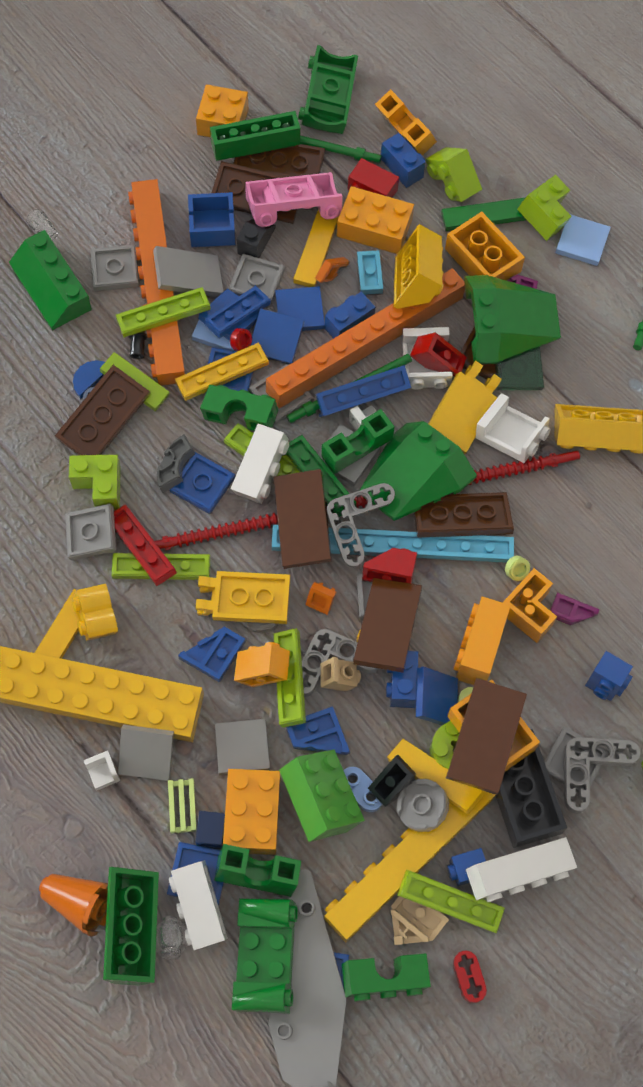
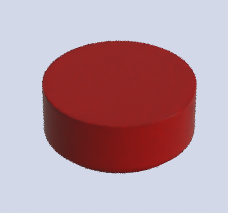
[230,328,252,351]

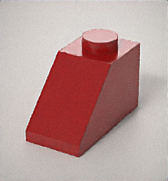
[410,332,467,377]
[362,548,417,584]

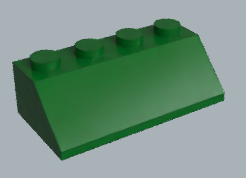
[9,230,92,330]
[103,867,159,986]

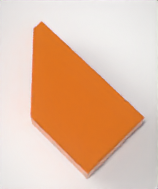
[315,257,350,283]

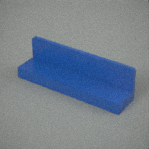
[315,365,412,417]

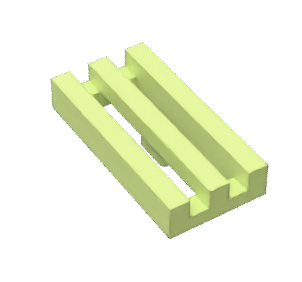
[168,778,197,834]

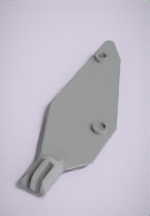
[268,869,347,1087]

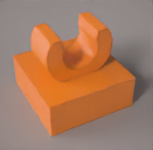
[305,582,336,615]

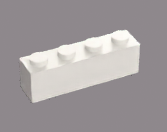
[466,837,577,903]

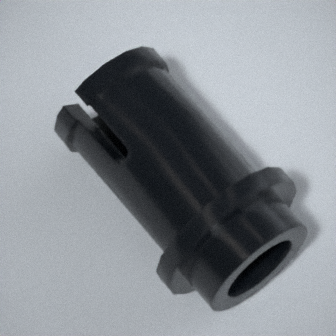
[129,331,147,359]

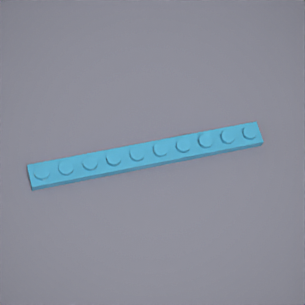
[272,525,514,563]

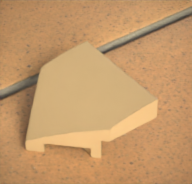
[391,896,450,945]

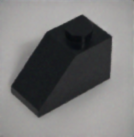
[237,218,276,258]
[368,755,416,807]

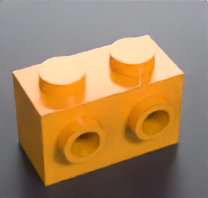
[234,642,290,687]

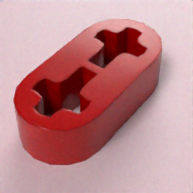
[453,950,487,1004]

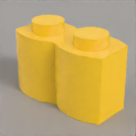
[72,584,118,641]

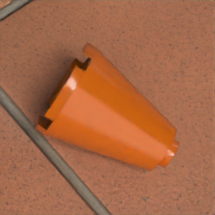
[39,874,108,937]

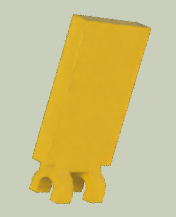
[428,361,502,454]
[196,571,291,624]

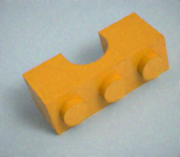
[375,89,437,156]

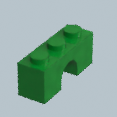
[200,385,279,431]
[321,409,395,474]
[214,844,301,897]
[342,953,431,1002]

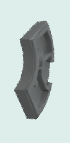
[157,434,195,493]

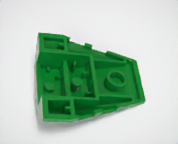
[464,275,561,364]
[359,421,477,521]

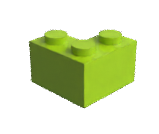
[425,147,482,202]
[517,174,572,241]
[69,455,121,510]

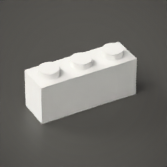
[231,424,289,504]
[169,860,228,950]

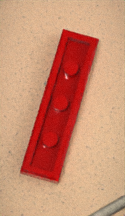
[114,504,177,586]

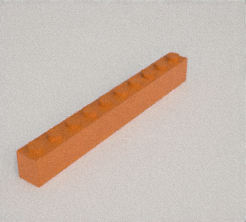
[128,179,185,386]
[266,268,465,409]

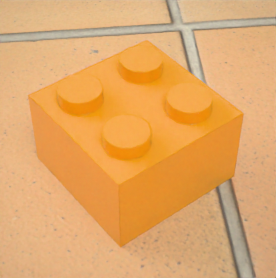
[196,84,249,137]

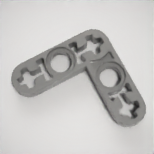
[326,483,395,567]
[302,629,378,697]
[564,737,641,814]

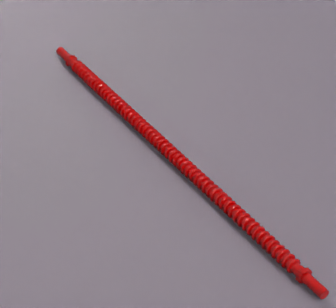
[154,450,580,551]

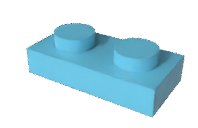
[357,250,383,295]

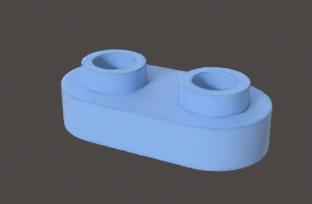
[343,767,382,812]

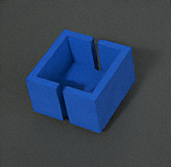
[188,192,236,247]

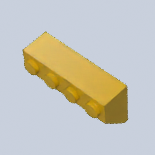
[394,224,444,309]
[554,404,643,454]

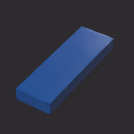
[204,286,271,339]

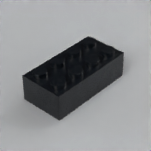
[496,729,567,848]

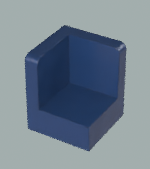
[195,811,225,849]

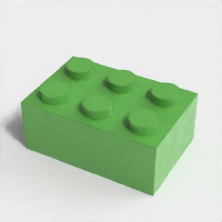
[279,749,365,842]

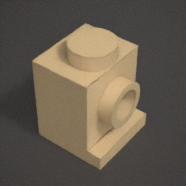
[320,657,361,692]

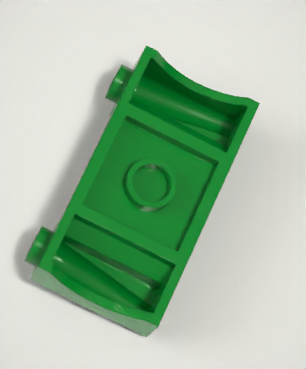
[298,45,358,134]
[232,898,298,1014]

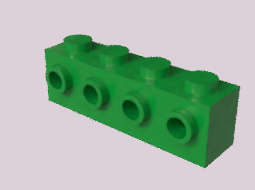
[210,111,300,161]

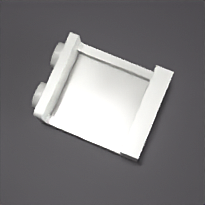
[402,327,453,390]
[475,393,551,463]

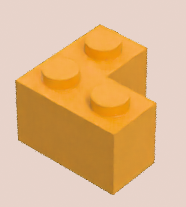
[503,568,557,643]

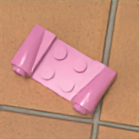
[246,172,342,227]

